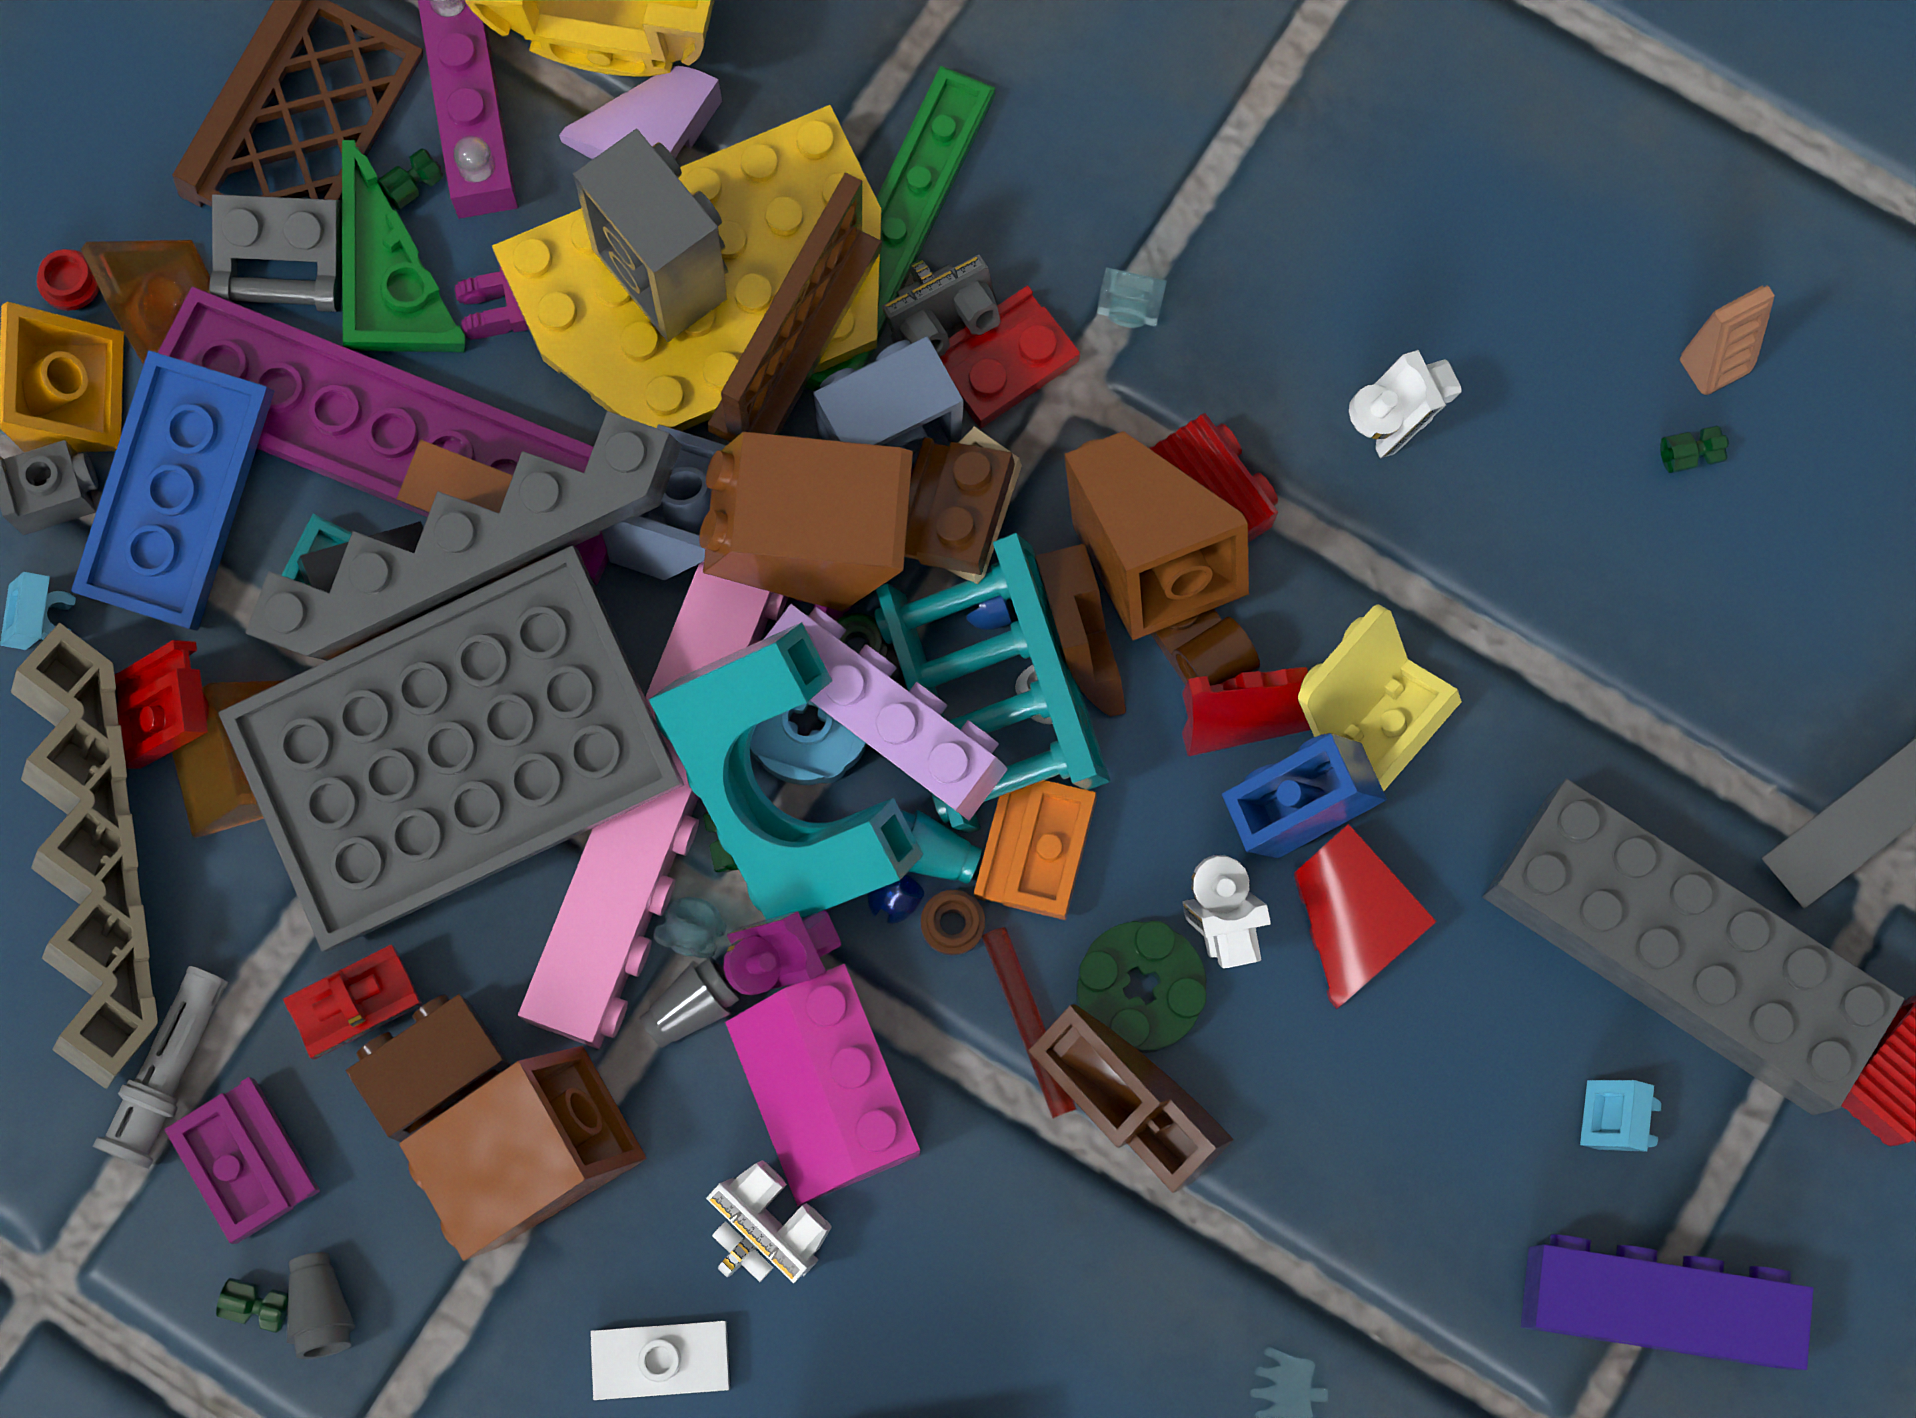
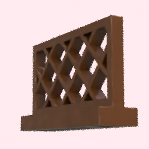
[172,0,423,207]
[708,172,882,442]

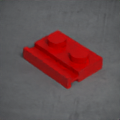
[939,285,1080,429]
[114,640,209,769]

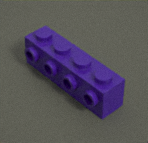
[1520,1234,1814,1370]

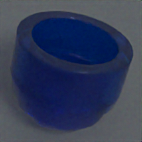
[867,874,925,924]

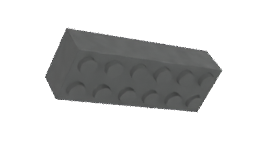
[1482,778,1905,1115]

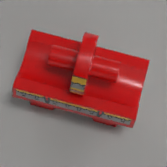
[283,944,423,1060]

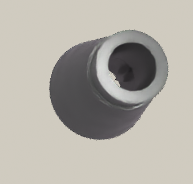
[640,956,741,1048]
[287,1252,355,1359]

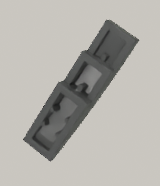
[1761,736,1916,909]

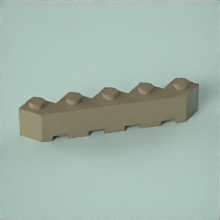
[11,622,158,1089]

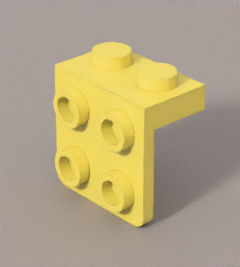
[1298,604,1462,791]

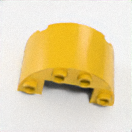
[465,0,715,77]

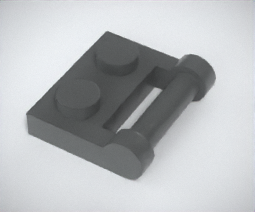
[209,194,342,312]

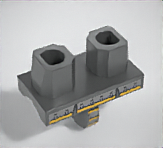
[882,254,1001,357]

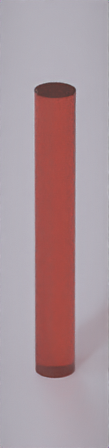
[982,927,1077,1119]

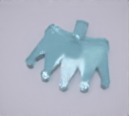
[1250,1347,1328,1418]

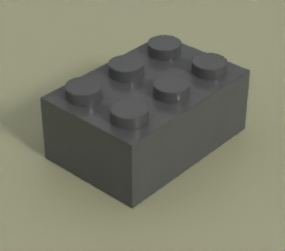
[573,128,728,342]

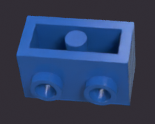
[1222,733,1387,858]

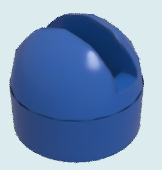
[966,595,1013,630]

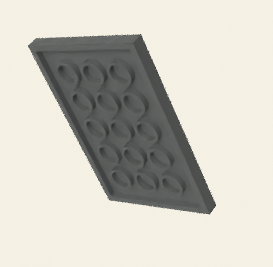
[218,545,684,951]

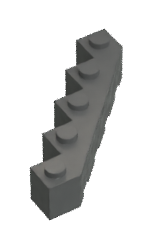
[245,411,682,661]

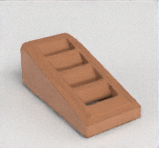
[1679,285,1775,395]

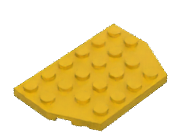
[492,105,881,431]

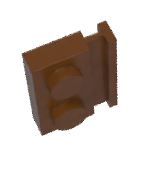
[904,437,1015,575]

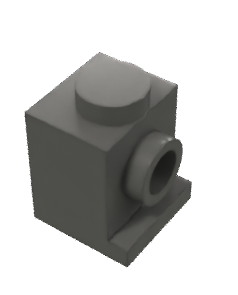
[0,440,99,535]

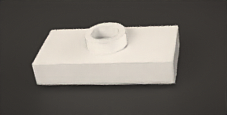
[591,1321,730,1400]

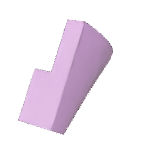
[559,66,722,159]

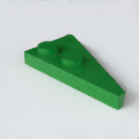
[342,140,465,353]

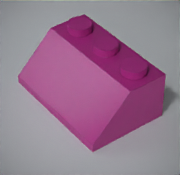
[725,964,920,1206]

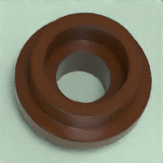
[921,890,985,955]

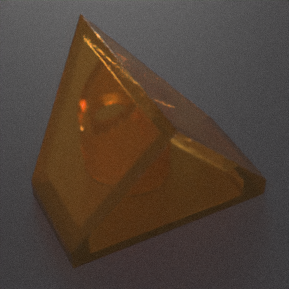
[81,240,210,365]

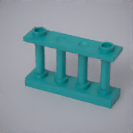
[875,533,1111,833]

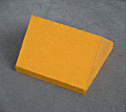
[0,301,124,453]

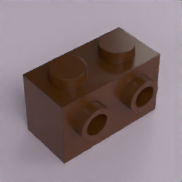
[345,994,511,1142]

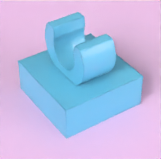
[0,572,76,650]
[1580,1080,1662,1152]

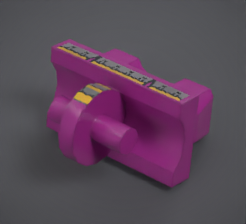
[723,910,841,995]

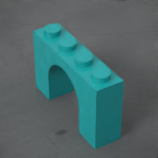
[649,622,923,920]

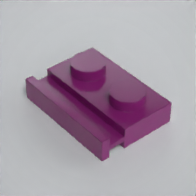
[164,1077,321,1244]

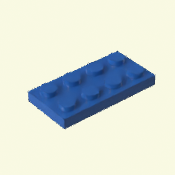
[71,350,275,631]

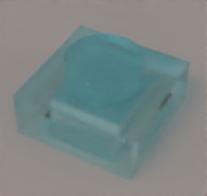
[1097,267,1167,328]

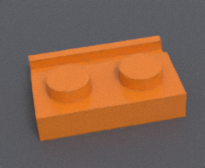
[974,780,1097,920]

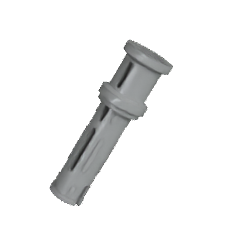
[92,966,228,1170]

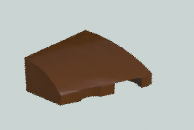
[1035,543,1126,717]

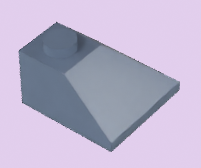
[601,424,726,580]

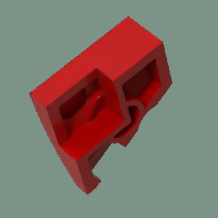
[1182,667,1311,756]
[1293,824,1437,1009]

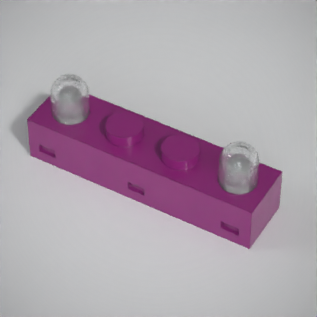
[418,0,518,219]

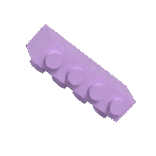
[764,604,1008,821]

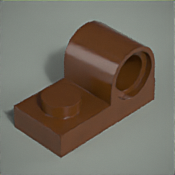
[1151,609,1260,686]

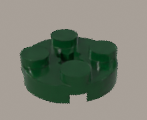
[1076,921,1207,1053]

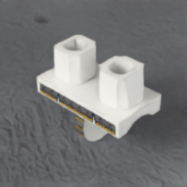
[1349,350,1461,458]
[1182,855,1271,968]
[706,1160,832,1283]

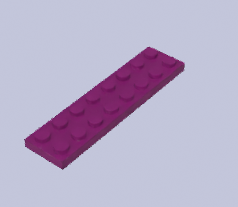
[158,287,609,586]

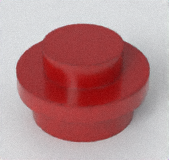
[37,249,101,311]

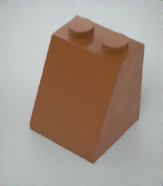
[1064,431,1249,641]
[699,432,913,612]
[399,1045,647,1261]

